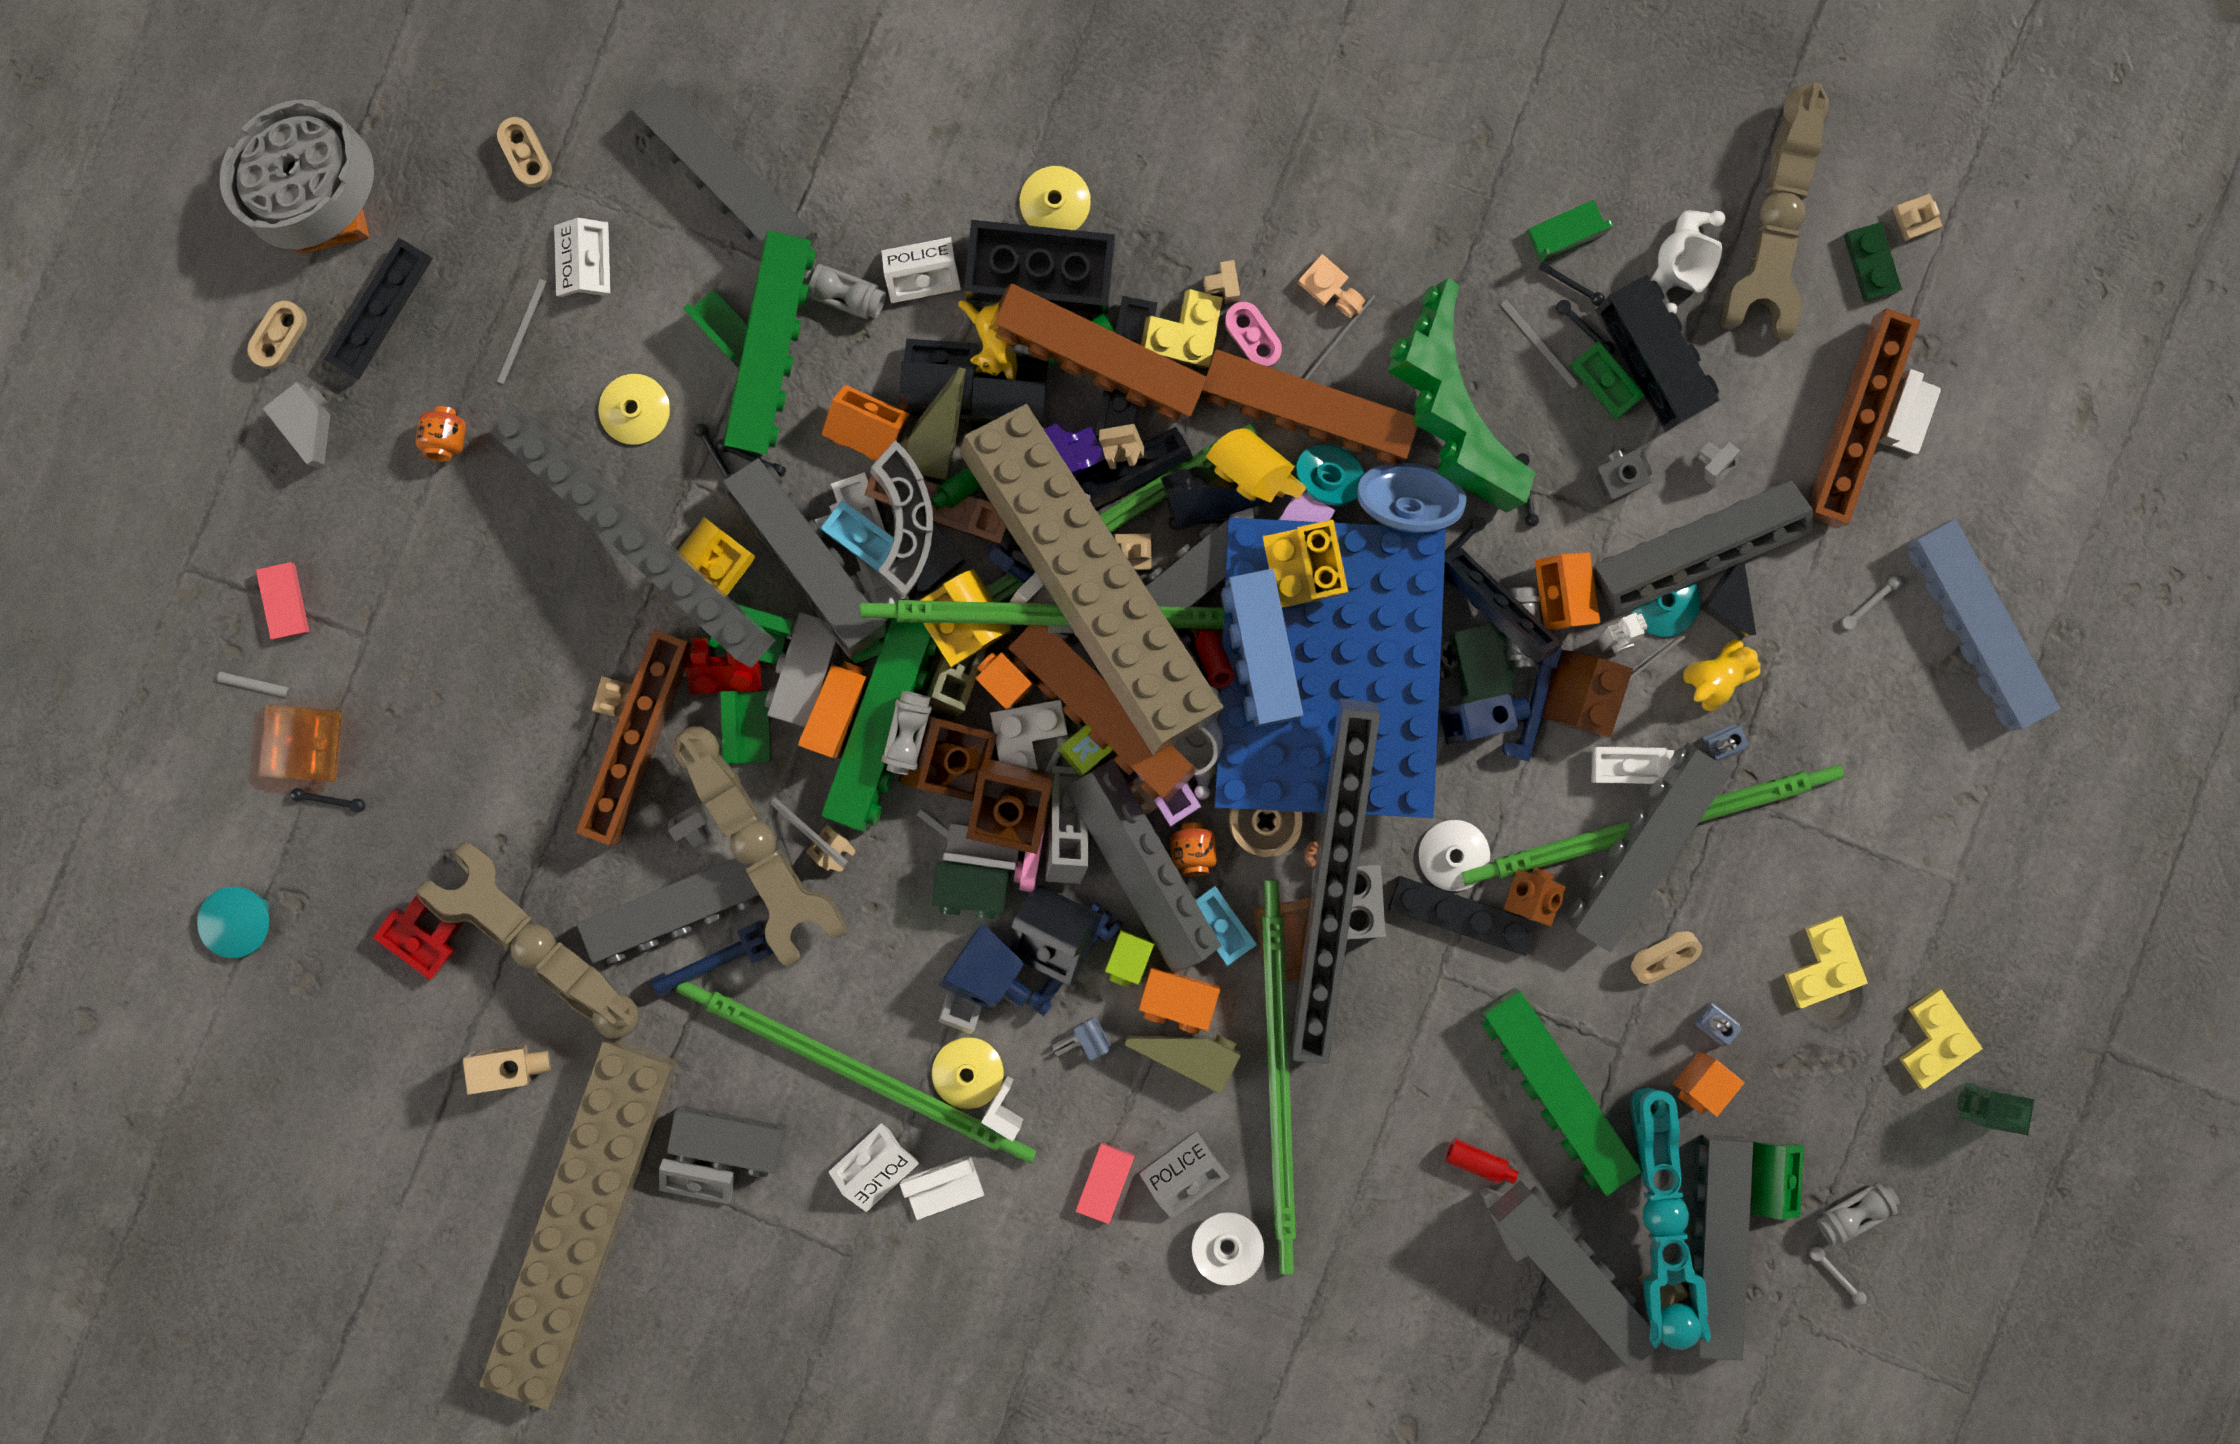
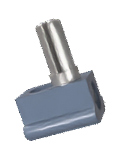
[1702,723,1749,762]
[1694,1002,1742,1047]
[1052,1016,1112,1061]

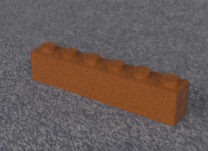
[988,283,1207,422]
[1808,308,1921,529]
[1201,349,1418,466]
[1008,625,1198,802]
[575,629,694,846]

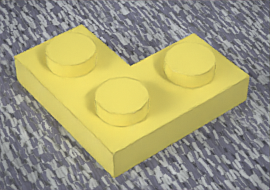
[1141,289,1223,369]
[1784,915,1868,1009]
[1899,988,1983,1089]

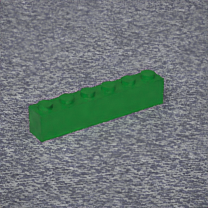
[723,230,816,455]
[821,618,940,831]
[1479,988,1642,1196]

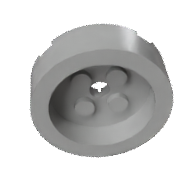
[220,99,374,249]

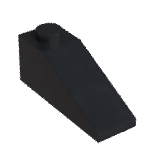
[1161,467,1280,531]

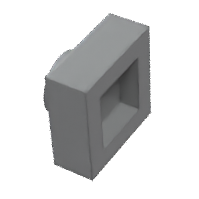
[938,991,982,1034]

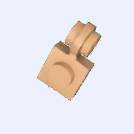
[1298,254,1365,318]

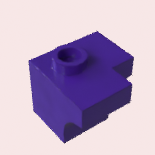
[1044,423,1106,478]

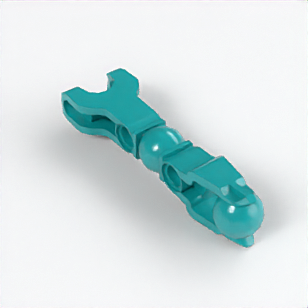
[1629,1087,1711,1350]

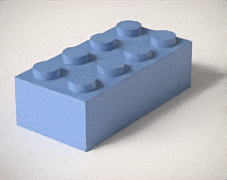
[1221,569,1304,728]

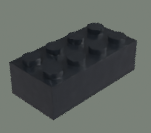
[964,220,1115,314]
[1595,274,1720,432]

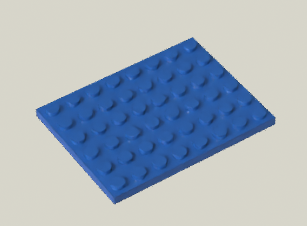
[1215,518,1446,818]

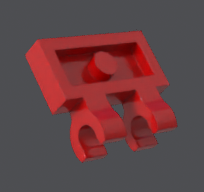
[685,638,763,694]
[373,895,464,980]

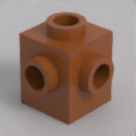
[1504,867,1566,927]

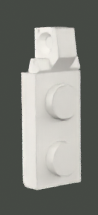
[1597,613,1647,654]
[1591,747,1674,784]

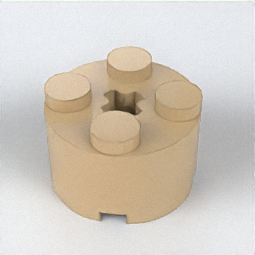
[1228,809,1303,857]

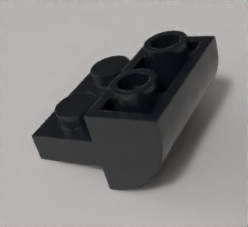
[899,338,978,420]
[971,353,1048,430]
[1010,885,1102,986]

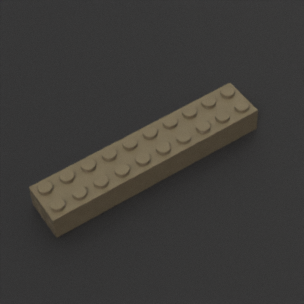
[959,404,1224,756]
[479,1038,679,1411]

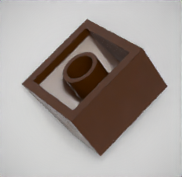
[1541,649,1633,738]
[898,715,997,802]
[966,758,1055,854]

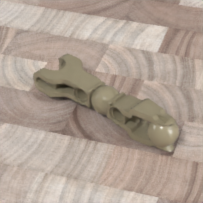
[1720,82,1830,341]
[673,726,847,968]
[415,842,639,1039]

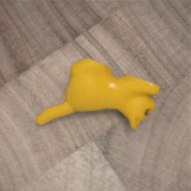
[958,300,1021,380]
[1683,639,1760,711]

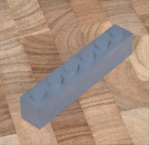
[1906,519,2061,730]

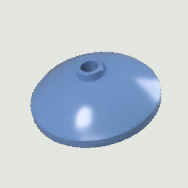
[1357,463,1466,533]

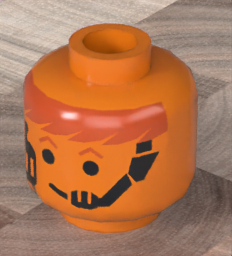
[415,406,466,462]
[1170,823,1217,877]

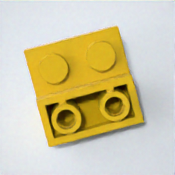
[1206,428,1307,503]
[678,517,756,595]
[1263,520,1349,608]
[920,569,1013,668]

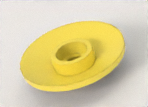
[1020,166,1091,230]
[598,374,670,445]
[932,1037,1004,1109]

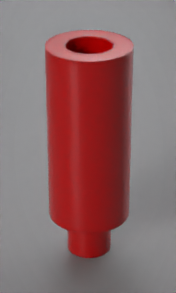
[1194,629,1235,689]
[1445,1138,1519,1185]

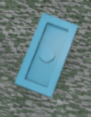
[820,500,894,572]
[1195,886,1257,966]

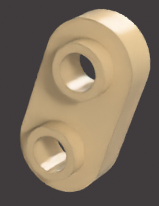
[497,117,552,188]
[247,301,307,369]
[1631,931,1702,984]

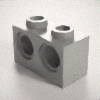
[1347,863,1386,939]

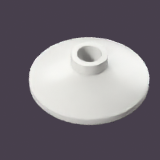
[1418,820,1490,891]
[1192,1212,1264,1285]

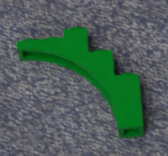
[1387,278,1536,513]

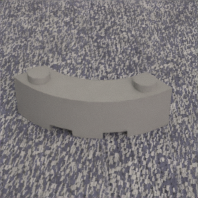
[870,440,933,599]

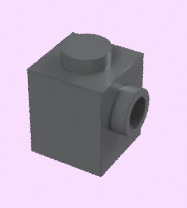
[1591,448,1652,504]

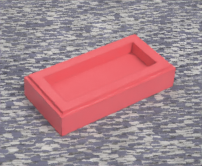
[256,562,310,640]
[1075,1142,1135,1224]

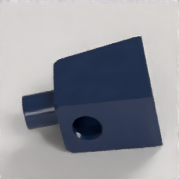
[1438,694,1531,745]
[939,924,1031,1010]

